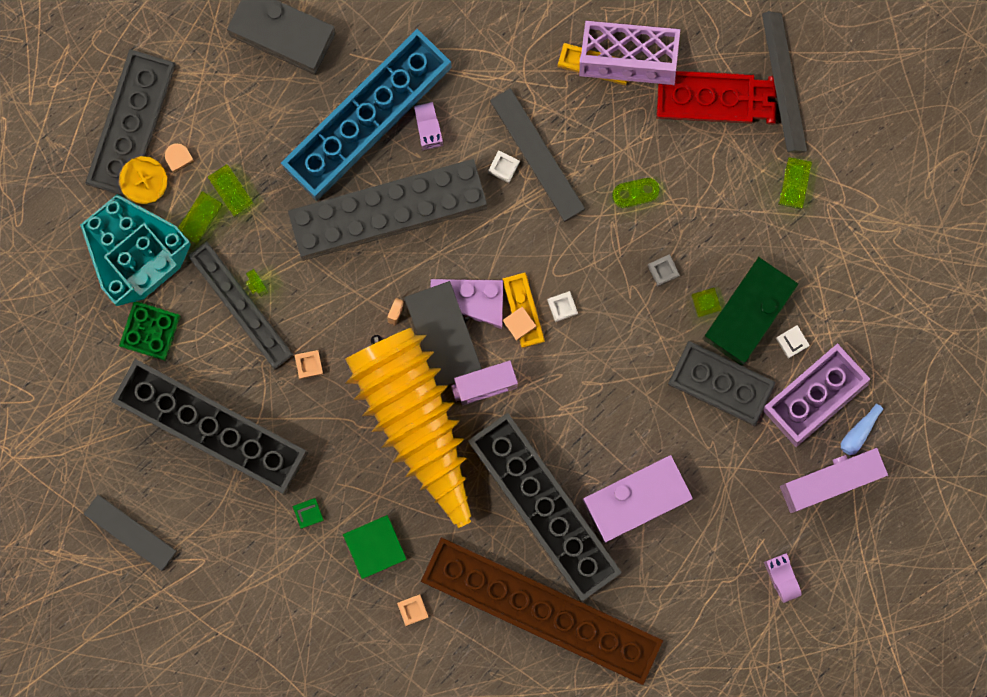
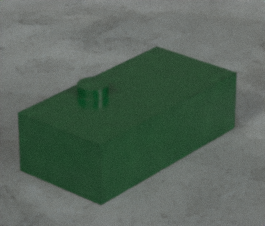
[702,257,799,366]

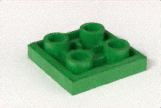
[119,301,181,361]
[343,515,407,579]

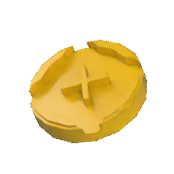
[119,156,167,205]

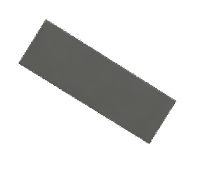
[85,49,176,197]

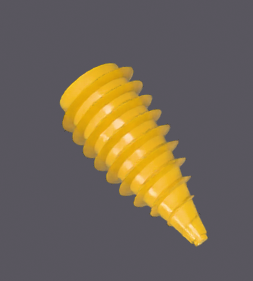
[345,327,471,528]

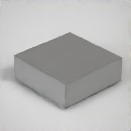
[647,254,680,287]

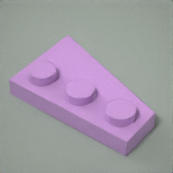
[431,279,503,329]

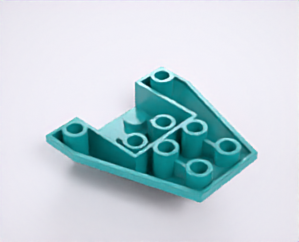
[80,194,191,306]

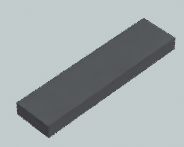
[84,495,177,571]

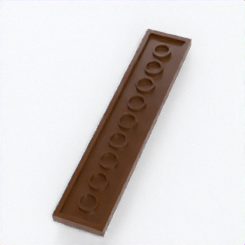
[420,537,663,685]

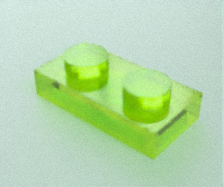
[778,157,812,210]
[208,164,254,218]
[178,191,223,245]

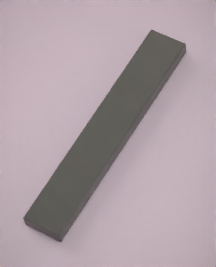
[762,11,807,153]
[490,88,585,222]
[188,242,294,370]

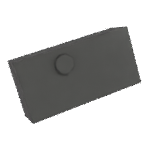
[227,0,336,75]

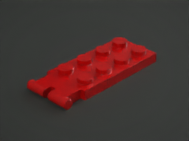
[656,71,777,125]

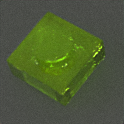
[245,269,268,297]
[691,287,721,318]

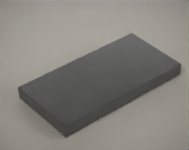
[404,281,482,385]
[667,341,776,426]

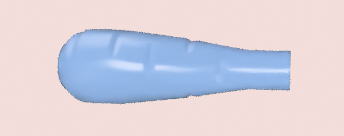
[840,404,883,455]

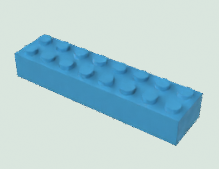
[281,29,452,201]

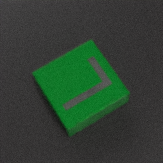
[292,498,324,529]

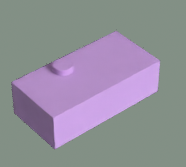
[764,343,870,447]
[780,448,888,513]
[583,455,693,543]

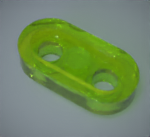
[612,178,660,208]

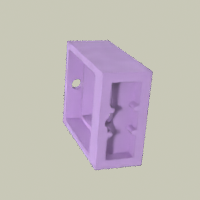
[451,361,518,406]

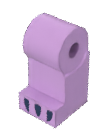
[414,102,443,151]
[764,553,802,603]

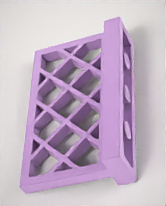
[579,21,680,85]

